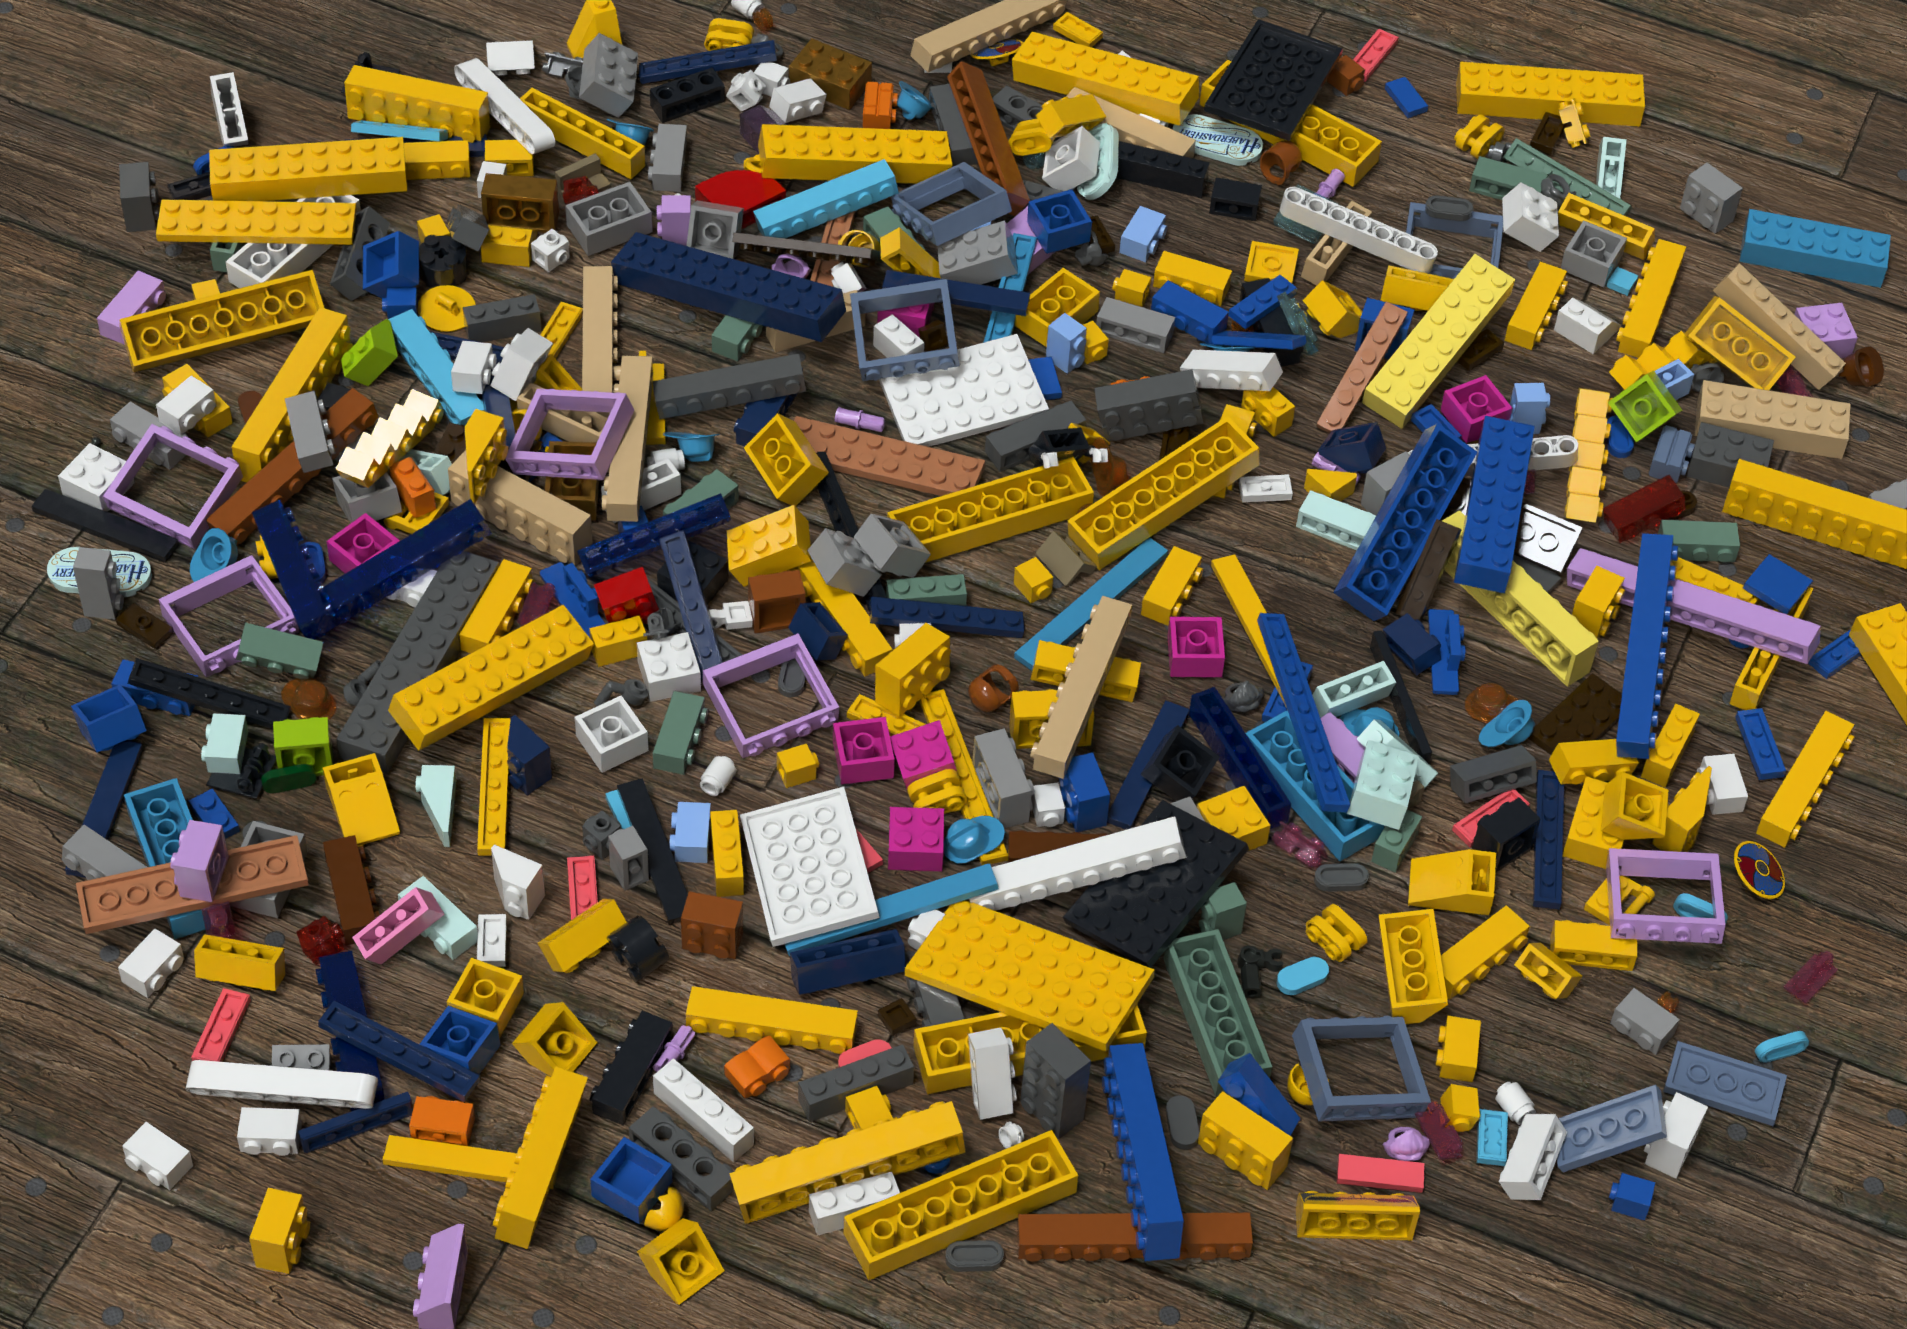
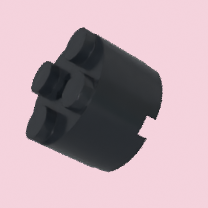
[419,235,468,289]
[607,915,669,982]

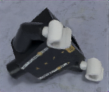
[1029,427,1108,468]

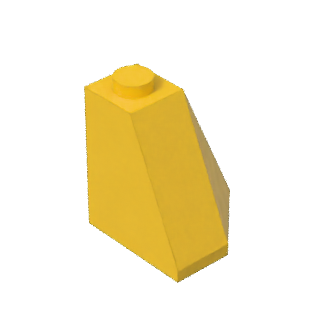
[567,0,622,59]

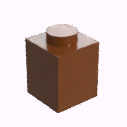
[1327,55,1365,96]

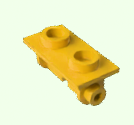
[1558,98,1591,148]

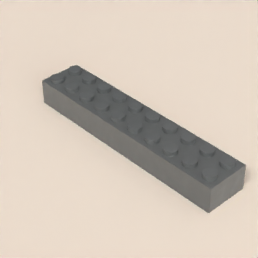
[336,547,499,774]

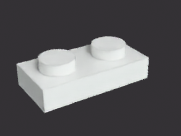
[1239,475,1293,502]
[477,914,507,967]

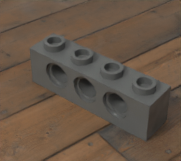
[992,85,1063,141]
[330,206,390,301]
[629,1106,734,1211]

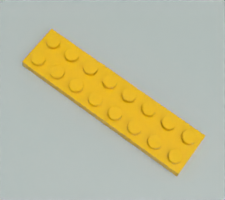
[156,200,357,245]

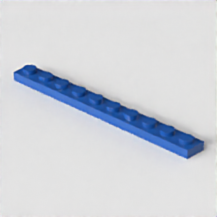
[1257,613,1350,812]

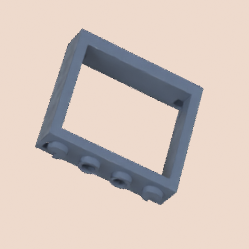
[891,162,1012,246]
[1400,202,1503,279]
[850,279,960,381]
[1292,1016,1431,1122]

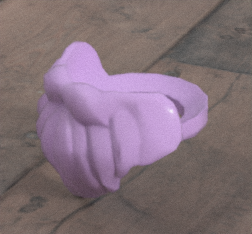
[772,254,811,279]
[1383,1127,1430,1161]

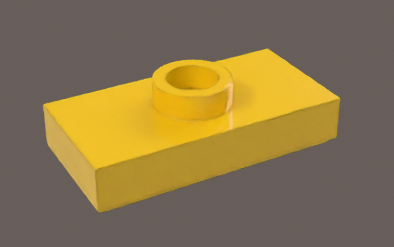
[1053,12,1103,47]

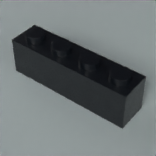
[1116,141,1210,198]
[1240,278,1304,367]
[590,1010,673,1126]

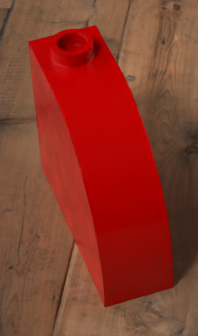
[695,170,786,229]

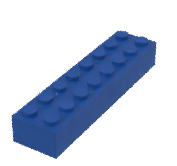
[1454,416,1535,594]
[1333,423,1477,621]
[1102,1043,1184,1261]

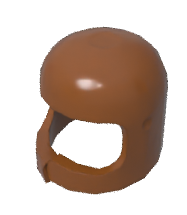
[1260,140,1302,185]
[968,664,1019,712]

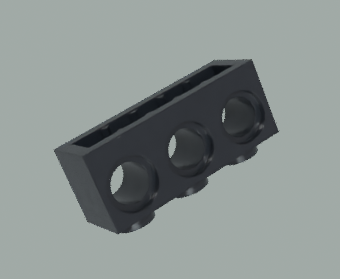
[650,68,725,123]

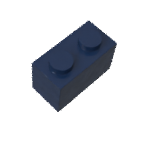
[788,602,848,661]
[1383,613,1441,676]

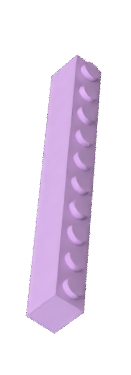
[1567,548,1821,664]

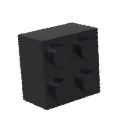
[657,540,729,605]
[1140,725,1220,801]
[1472,797,1541,873]

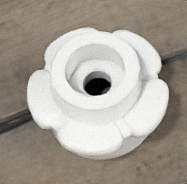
[999,1121,1024,1149]

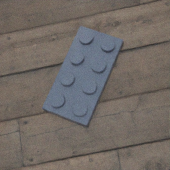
[1663,1041,1787,1126]
[1557,1085,1667,1172]

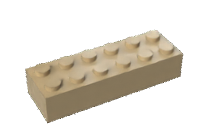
[1695,380,1850,459]
[448,450,593,567]

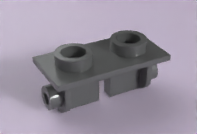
[542,52,583,80]
[643,607,681,639]

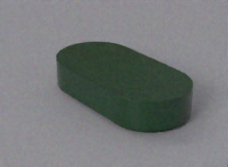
[261,764,316,793]

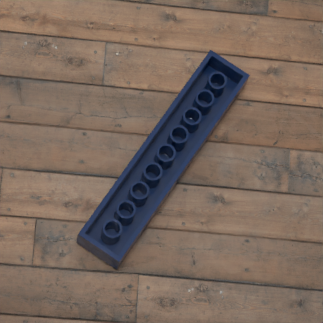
[611,232,846,342]

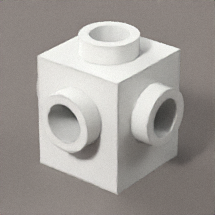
[726,70,766,112]
[531,229,570,272]

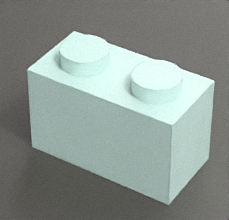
[201,713,248,774]

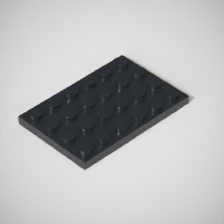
[1204,19,1343,141]
[1063,800,1249,968]

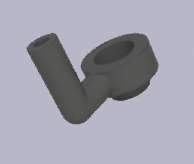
[1488,141,1512,162]
[343,660,382,706]
[594,679,648,706]

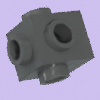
[582,810,622,860]

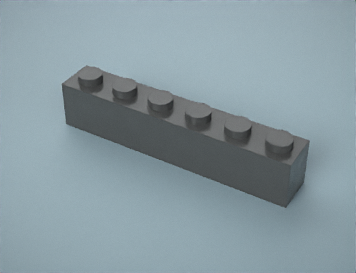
[652,354,806,419]

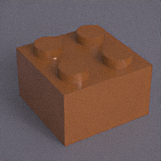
[748,570,806,634]
[681,891,743,959]

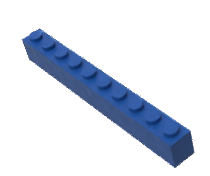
[1616,533,1678,759]

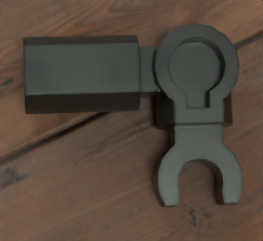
[1237,945,1283,998]

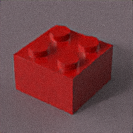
[594,566,659,624]

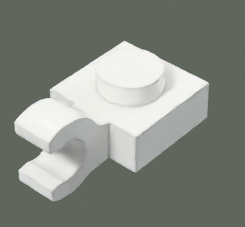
[709,601,753,630]

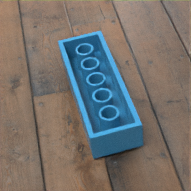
[1739,209,1891,288]
[1242,710,1384,861]
[124,778,228,939]

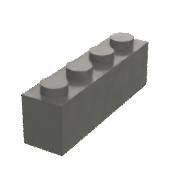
[929,84,978,167]
[985,401,1087,472]
[798,1044,914,1122]

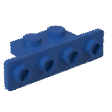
[540,562,605,638]
[1428,609,1465,695]

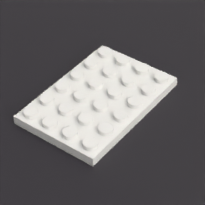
[879,334,1049,447]
[740,787,880,947]

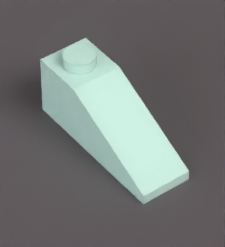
[1596,137,1627,199]
[399,449,452,495]
[1357,719,1438,789]
[416,765,456,847]

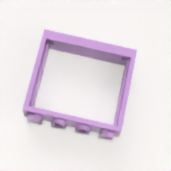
[506,389,634,480]
[103,424,243,550]
[159,555,299,678]
[703,634,839,758]
[1606,848,1725,944]

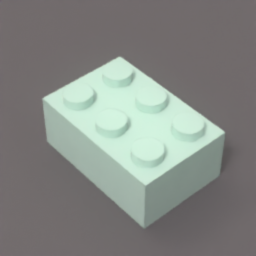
[1347,740,1419,830]

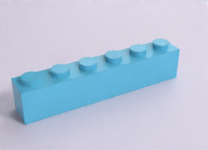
[753,159,899,238]
[388,309,484,426]

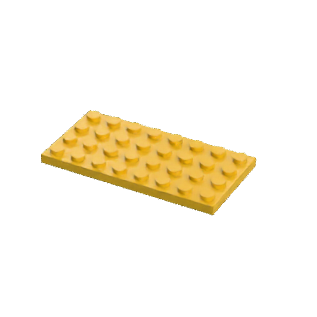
[905,900,1155,1051]

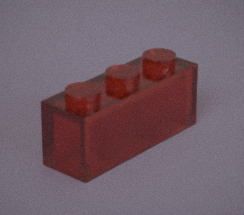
[1603,475,1686,543]

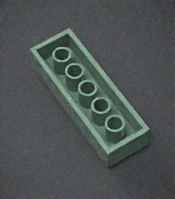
[1163,929,1272,1097]

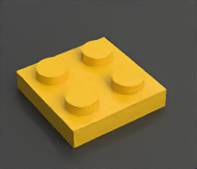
[1244,241,1299,283]

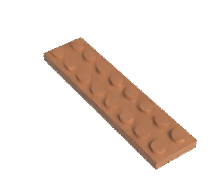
[794,416,985,496]
[76,835,308,934]

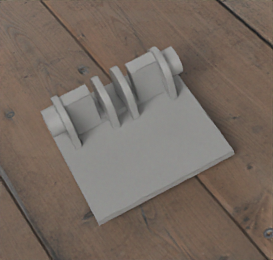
[271,1044,331,1102]

